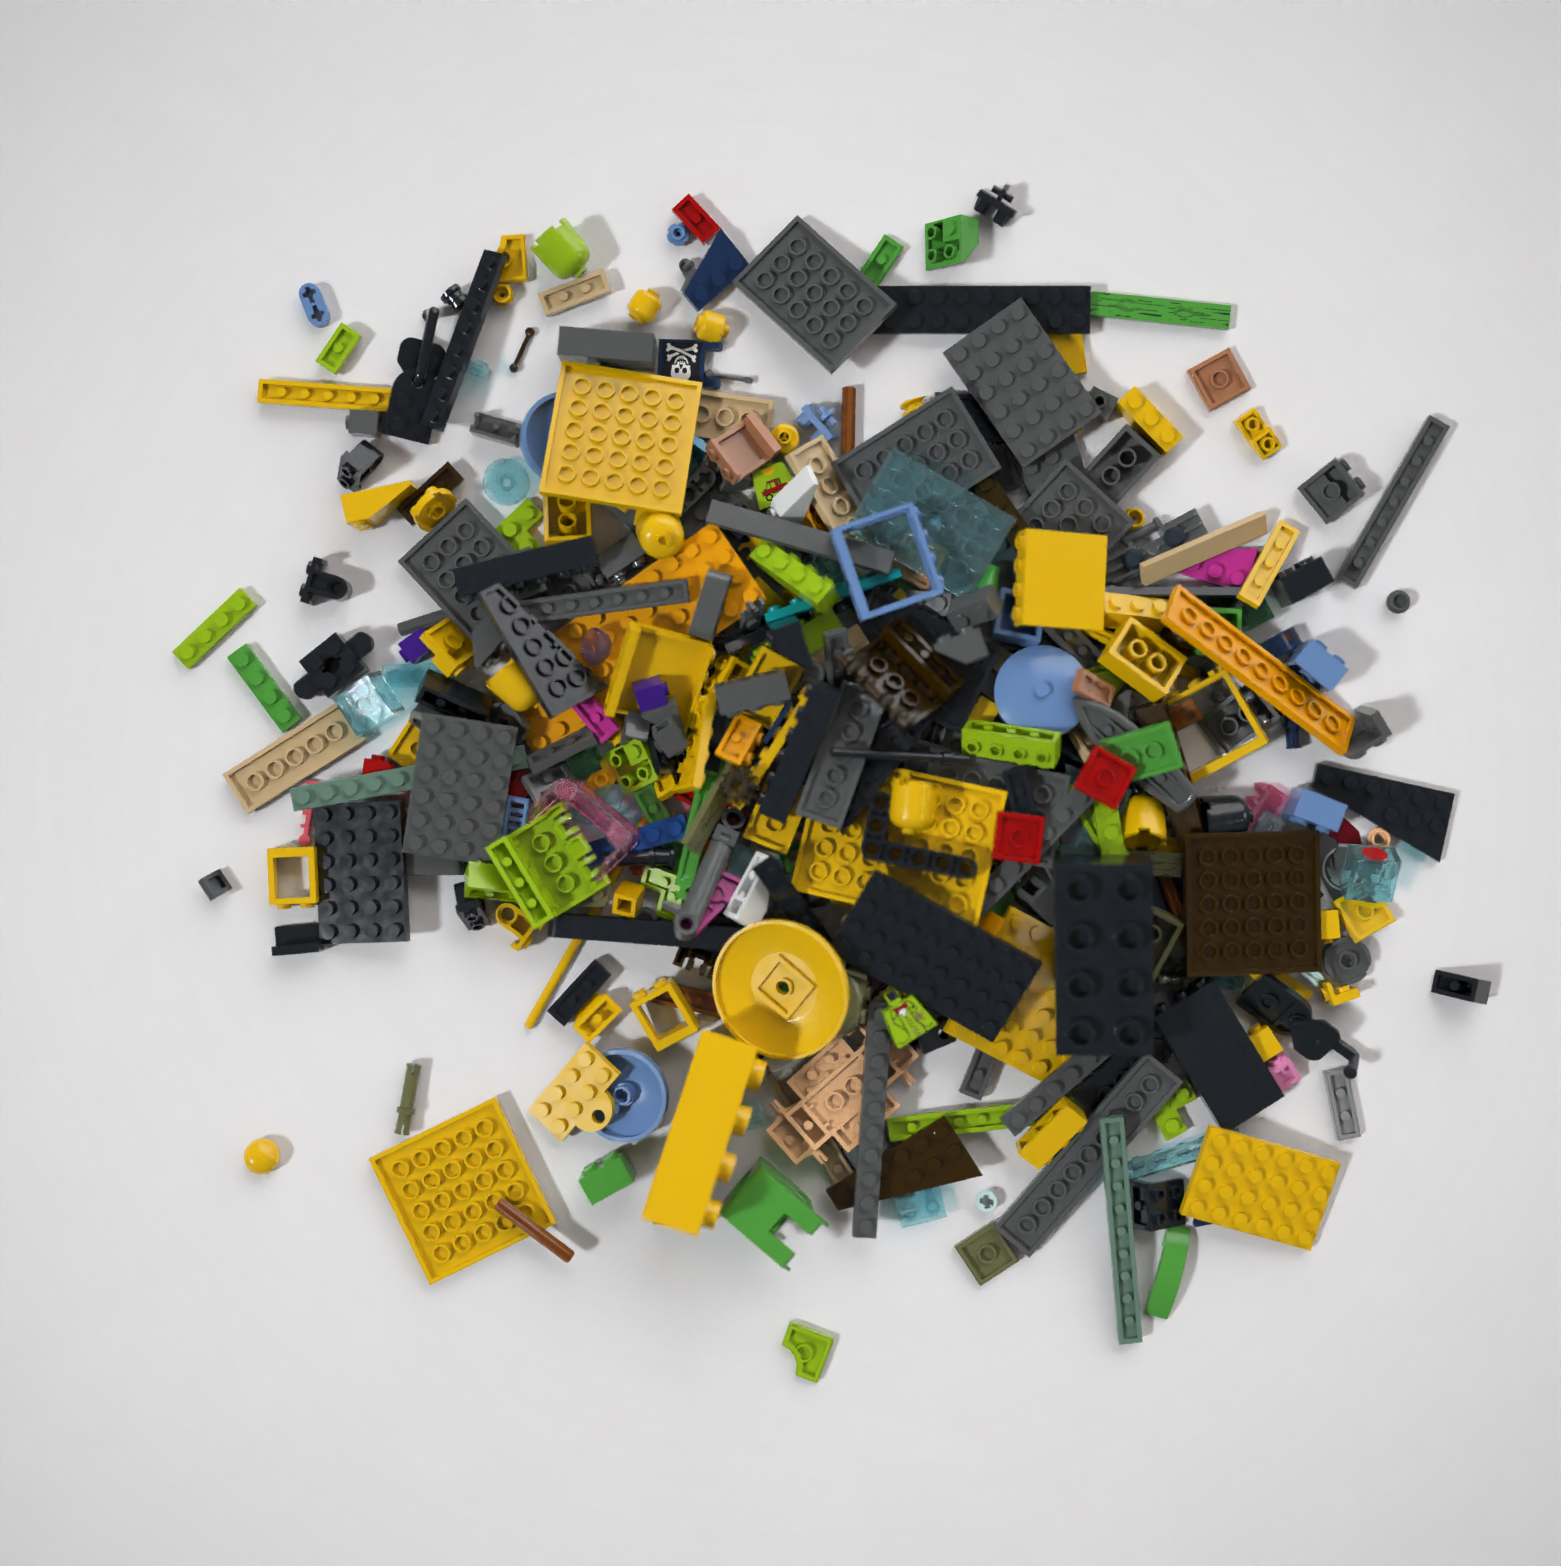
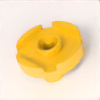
[410,486,458,532]

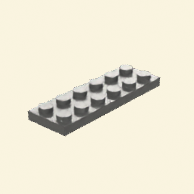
[795,680,884,830]

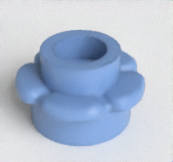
[667,223,690,246]

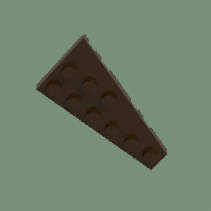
[826,1115,983,1211]

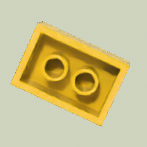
[1097,616,1188,703]

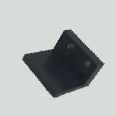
[1129,1178,1185,1232]

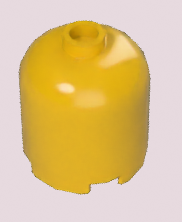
[636,511,684,559]
[486,657,540,712]
[889,777,941,834]
[1120,793,1167,851]

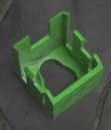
[720,1157,830,1271]

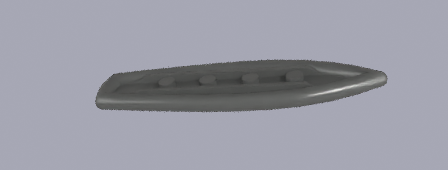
[1072,696,1199,813]

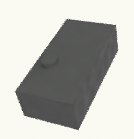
[557,326,657,372]

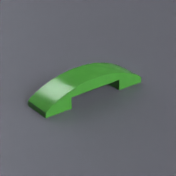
[1144,1226,1191,1320]

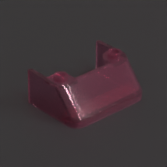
[527,778,640,882]

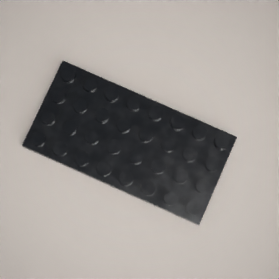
[830,869,1042,1042]

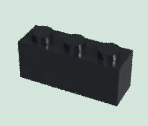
[414,668,493,721]

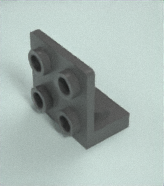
[1342,705,1392,760]

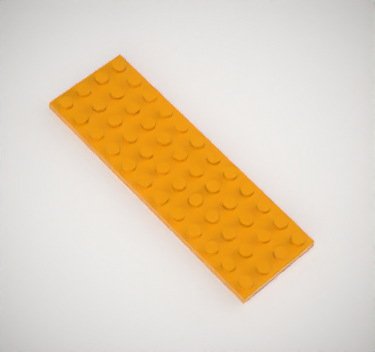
[485,524,768,752]

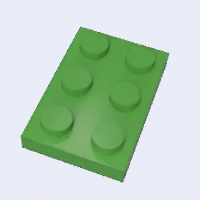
[1099,720,1184,782]

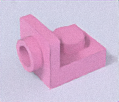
[1264,1051,1302,1092]

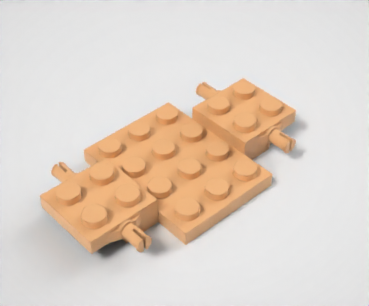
[765,1022,919,1165]

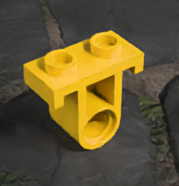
[496,902,546,952]

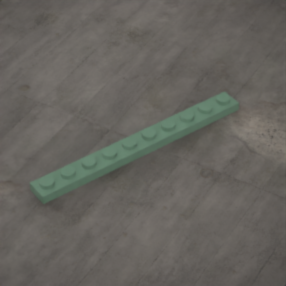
[290,745,529,812]
[1099,1114,1143,1345]

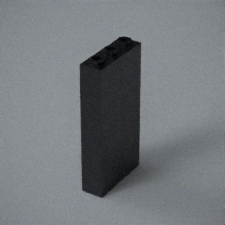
[1154,976,1284,1130]

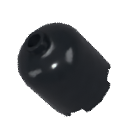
[1198,795,1253,833]

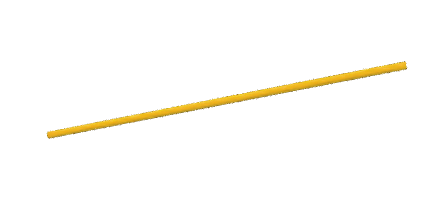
[524,644,750,1029]

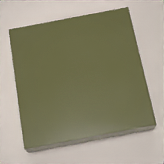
[954,1220,1019,1286]

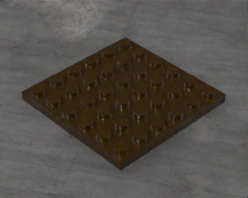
[1182,830,1322,977]

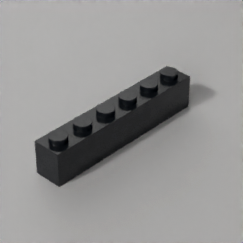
[453,535,601,602]
[757,679,842,824]

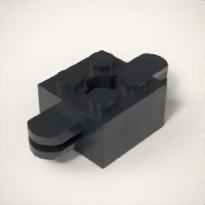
[293,632,375,700]

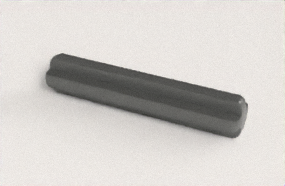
[397,609,449,636]

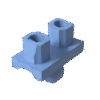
[796,404,838,441]

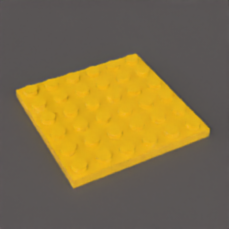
[539,360,703,517]
[943,905,1070,1081]
[369,1096,557,1285]

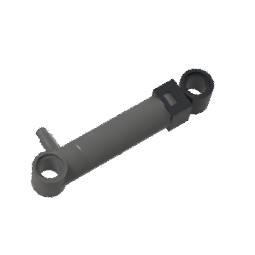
[661,806,745,941]

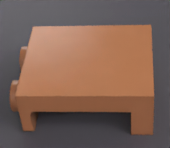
[705,411,782,486]

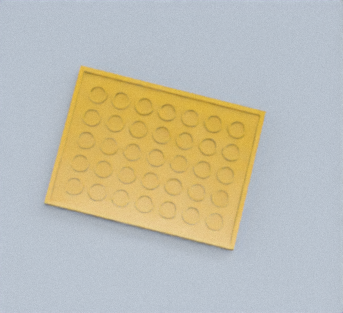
[792,768,1008,926]

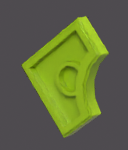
[782,1321,834,1383]

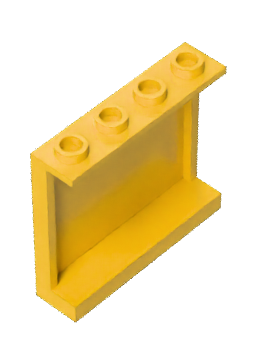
[1012,528,1107,633]
[603,620,716,734]

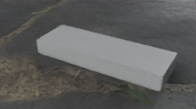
[1322,1067,1361,1141]

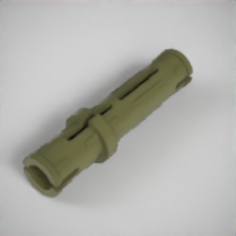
[394,1063,422,1135]

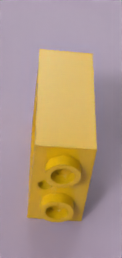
[267,846,319,909]
[629,976,700,1052]

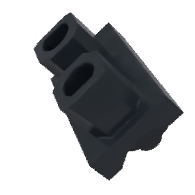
[974,184,1017,227]

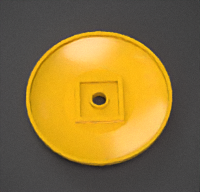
[712,919,850,1060]

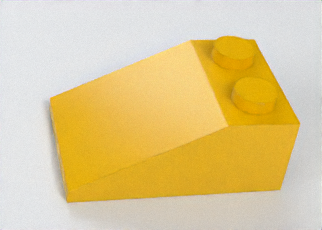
[340,480,418,531]
[543,495,593,546]

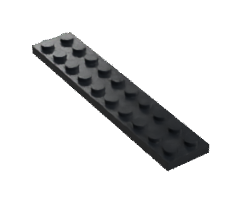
[871,286,1091,335]

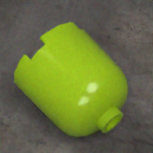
[530,218,590,280]

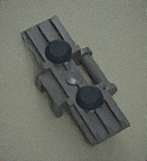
[1105,508,1208,586]

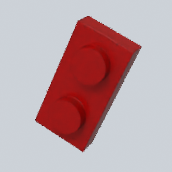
[672,194,721,246]

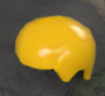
[244,1138,280,1175]

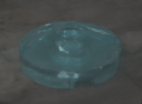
[482,458,530,506]

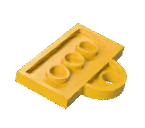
[528,1041,622,1142]

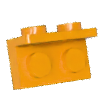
[715,714,765,772]

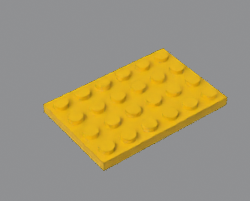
[1179,1124,1341,1251]

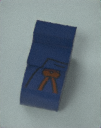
[1258,626,1303,658]

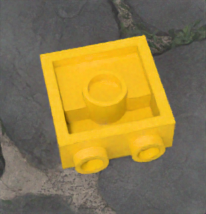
[419,617,474,678]
[703,652,750,702]

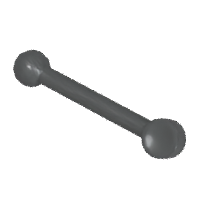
[704,370,753,384]

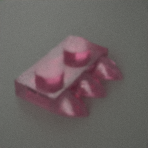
[1245,782,1290,831]

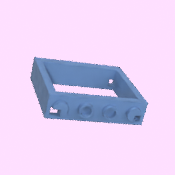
[829,501,945,622]

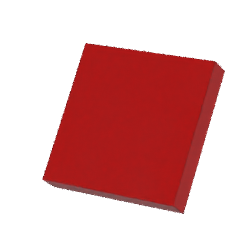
[1072,745,1138,811]
[991,811,1045,865]

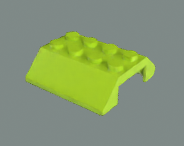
[485,801,612,929]

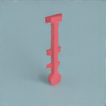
[299,780,320,846]

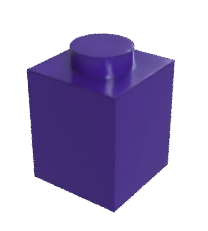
[398,628,432,664]
[632,675,670,712]

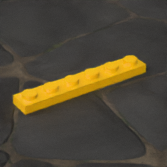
[257,379,391,413]

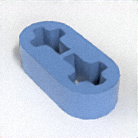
[299,283,331,328]

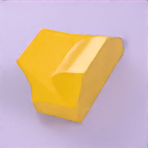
[573,993,623,1042]

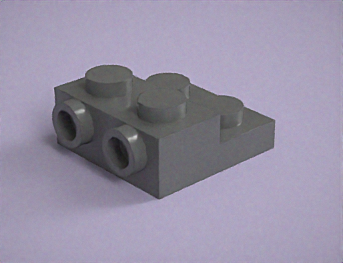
[1297,457,1366,525]

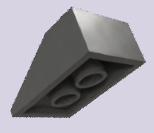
[1082,423,1162,504]
[1196,684,1283,754]

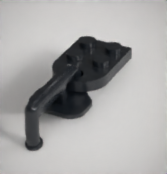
[382,307,446,445]
[1235,974,1360,1079]

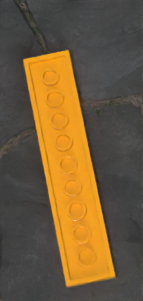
[1161,584,1355,756]

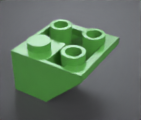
[925,214,979,271]

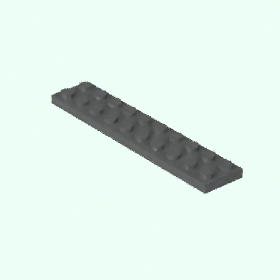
[993,1056,1183,1258]

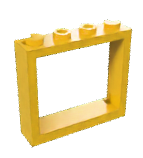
[1165,666,1269,783]

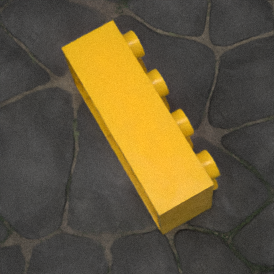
[641,1029,767,1237]

